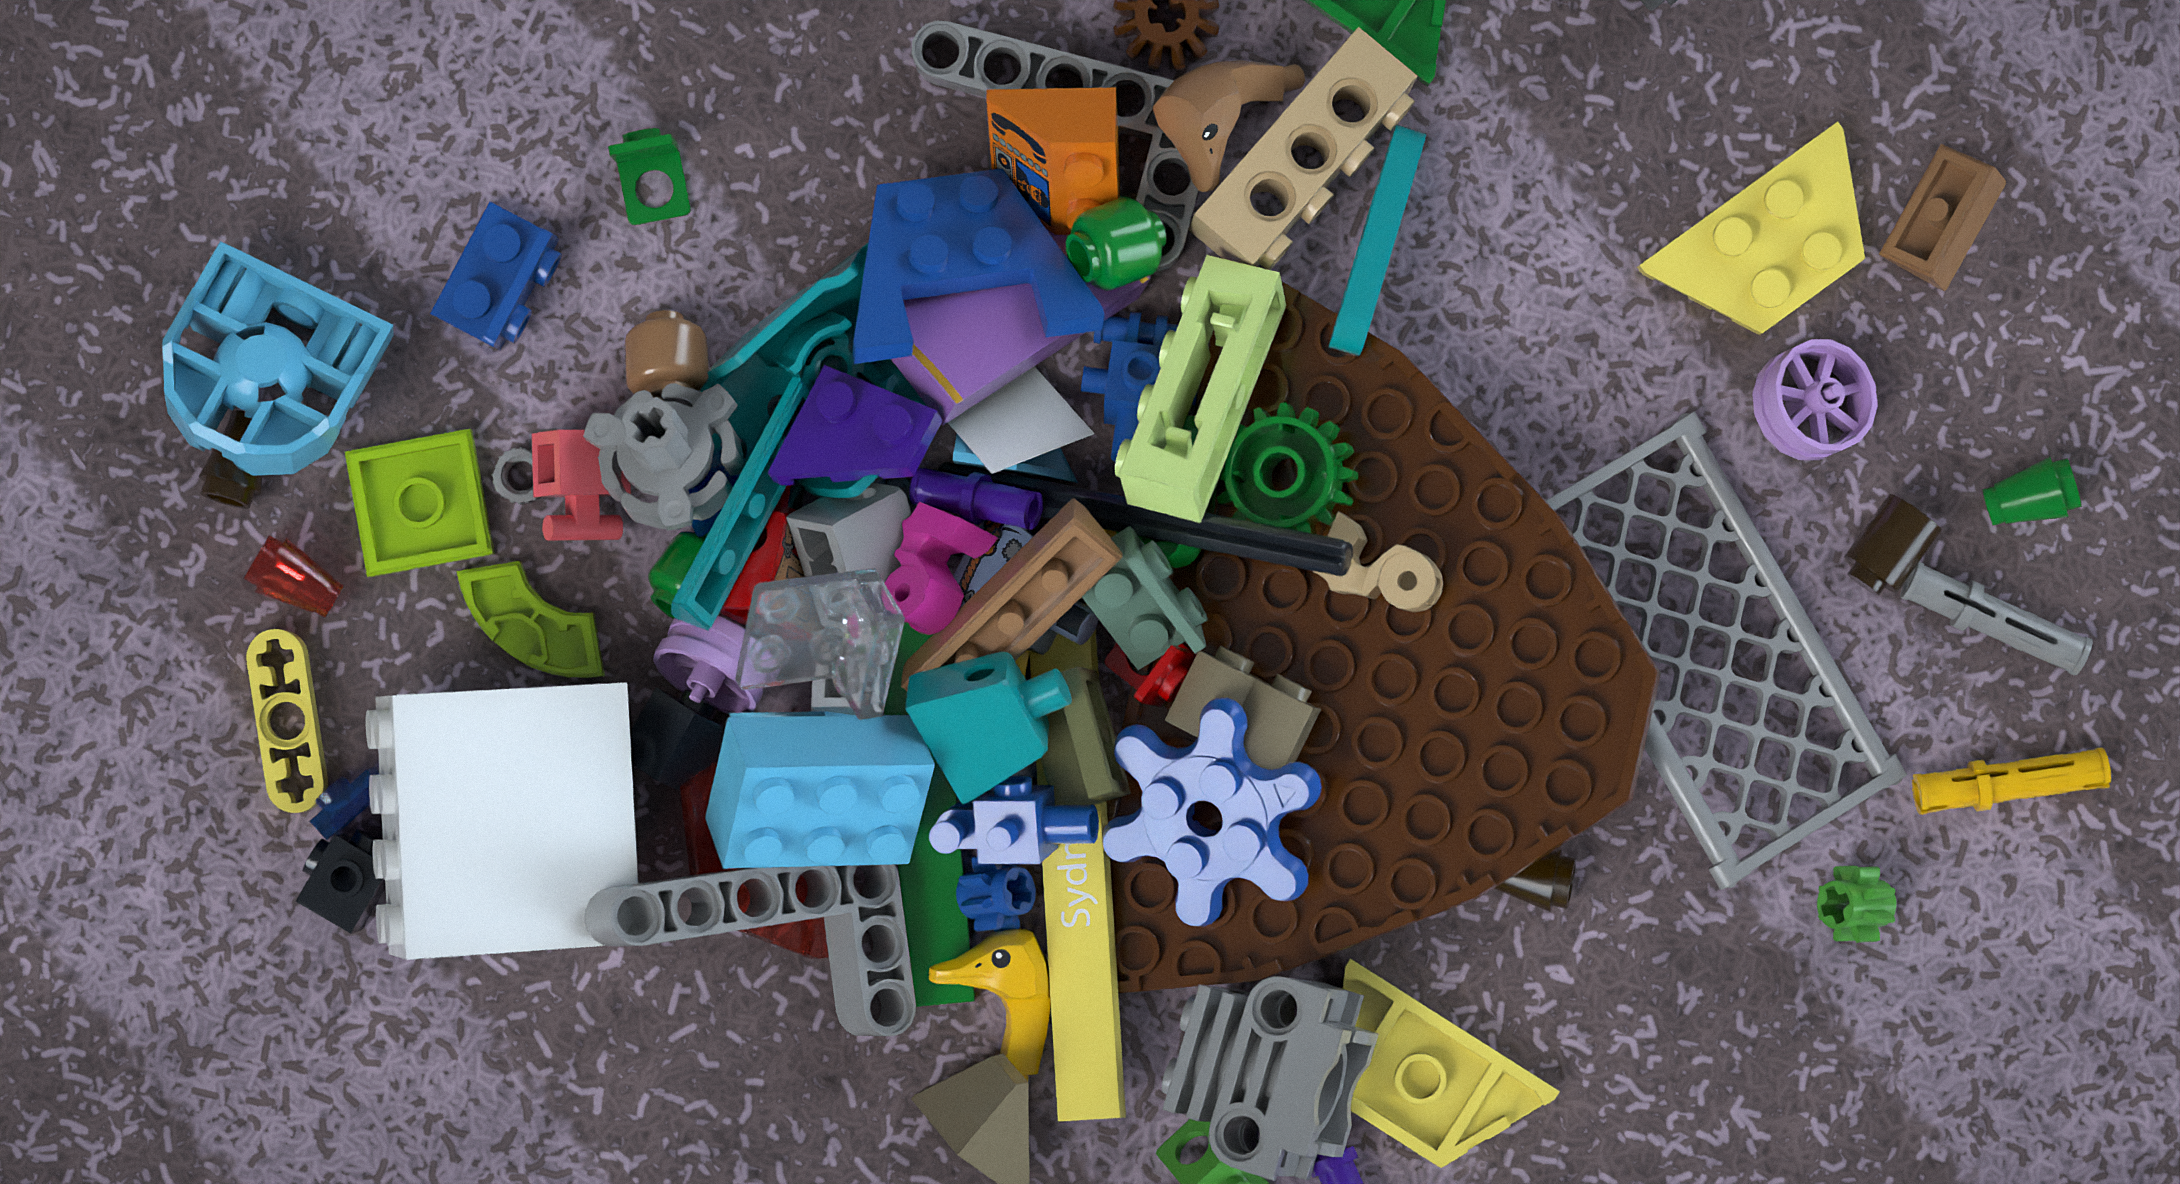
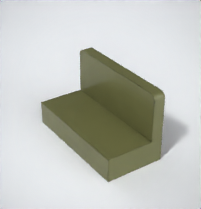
[1041,667,1131,805]

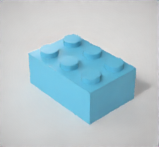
[705,715,935,869]

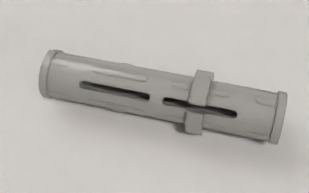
[1900,562,2093,676]

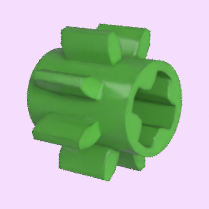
[1817,866,1896,943]

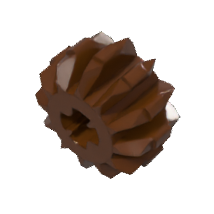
[1113,0,1220,72]

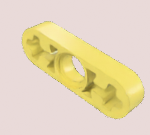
[246,629,328,813]

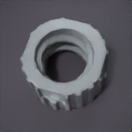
[491,447,540,505]

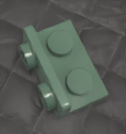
[1082,526,1208,670]

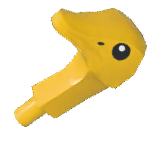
[929,929,1051,1082]

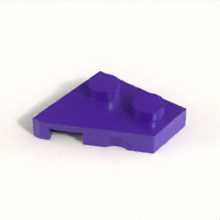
[767,365,943,486]

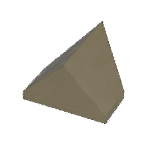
[911,1054,1030,1184]

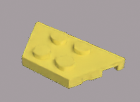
[1637,122,1865,335]
[1343,958,1560,1168]

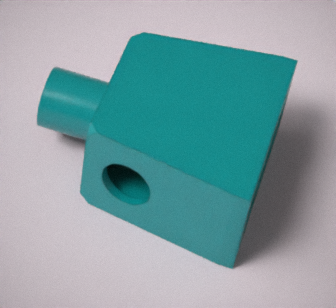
[905,651,1072,805]

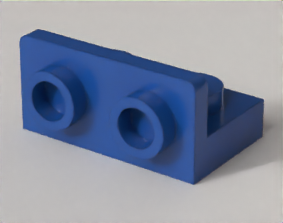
[430,202,562,351]

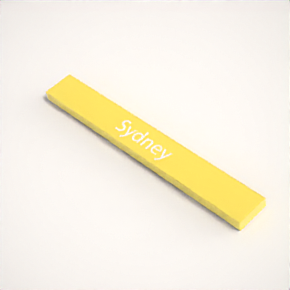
[1030,604,1126,1122]

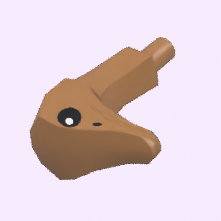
[1152,60,1305,192]

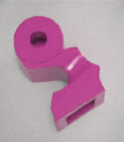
[880,502,998,635]

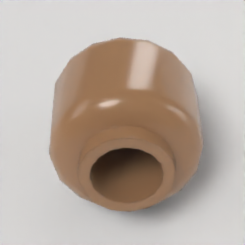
[624,310,709,402]

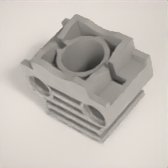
[1162,976,1379,1181]

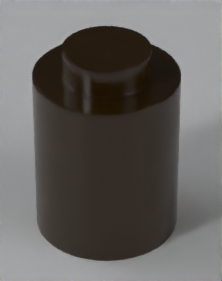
[1844,494,1942,596]

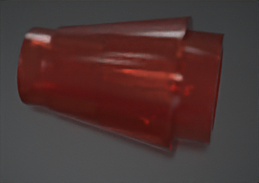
[243,535,344,618]

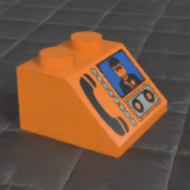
[986,87,1120,235]

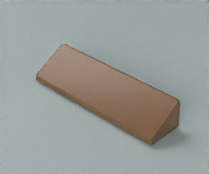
[901,498,1123,691]

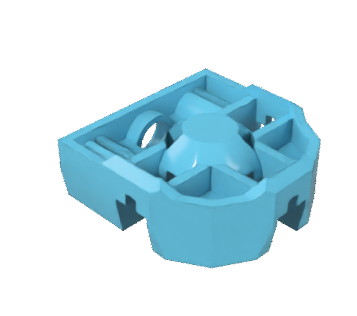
[162,241,394,476]

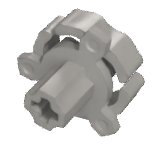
[583,383,745,531]

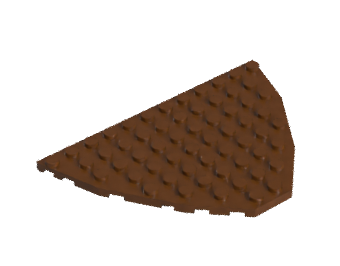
[1106,281,1661,994]

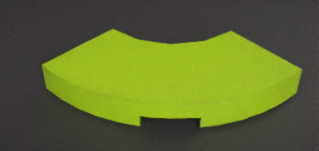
[456,561,605,678]

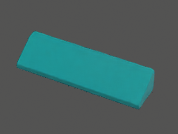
[671,376,811,631]

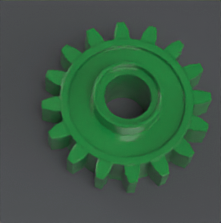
[1217,403,1358,534]

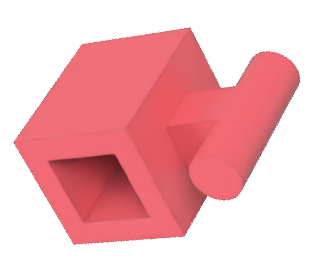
[532,430,631,541]

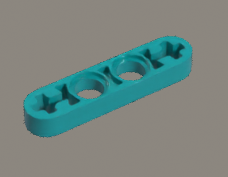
[1329,124,1426,356]

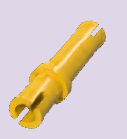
[1912,747,2111,815]

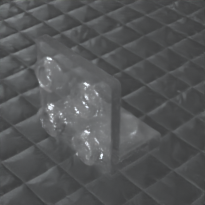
[735,568,905,720]

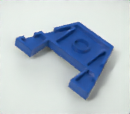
[852,168,1105,364]

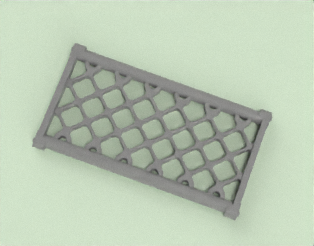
[1546,411,1907,890]

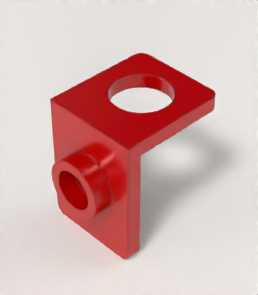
[1104,643,1197,707]

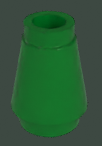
[1982,456,2082,526]

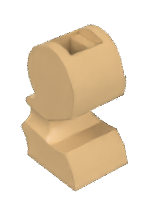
[1312,512,1443,612]

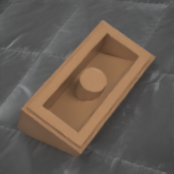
[1879,144,2006,291]

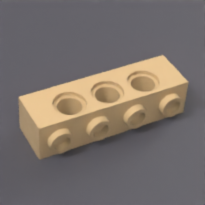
[1189,27,1417,270]

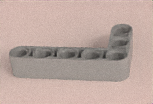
[911,20,1199,272]
[585,864,916,1036]

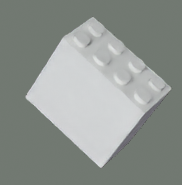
[366,683,638,960]

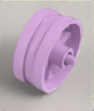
[1752,339,1878,460]
[653,616,778,714]

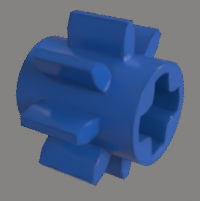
[956,856,1036,932]

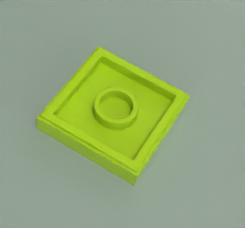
[345,429,495,577]

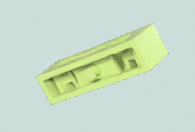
[1115,255,1286,523]

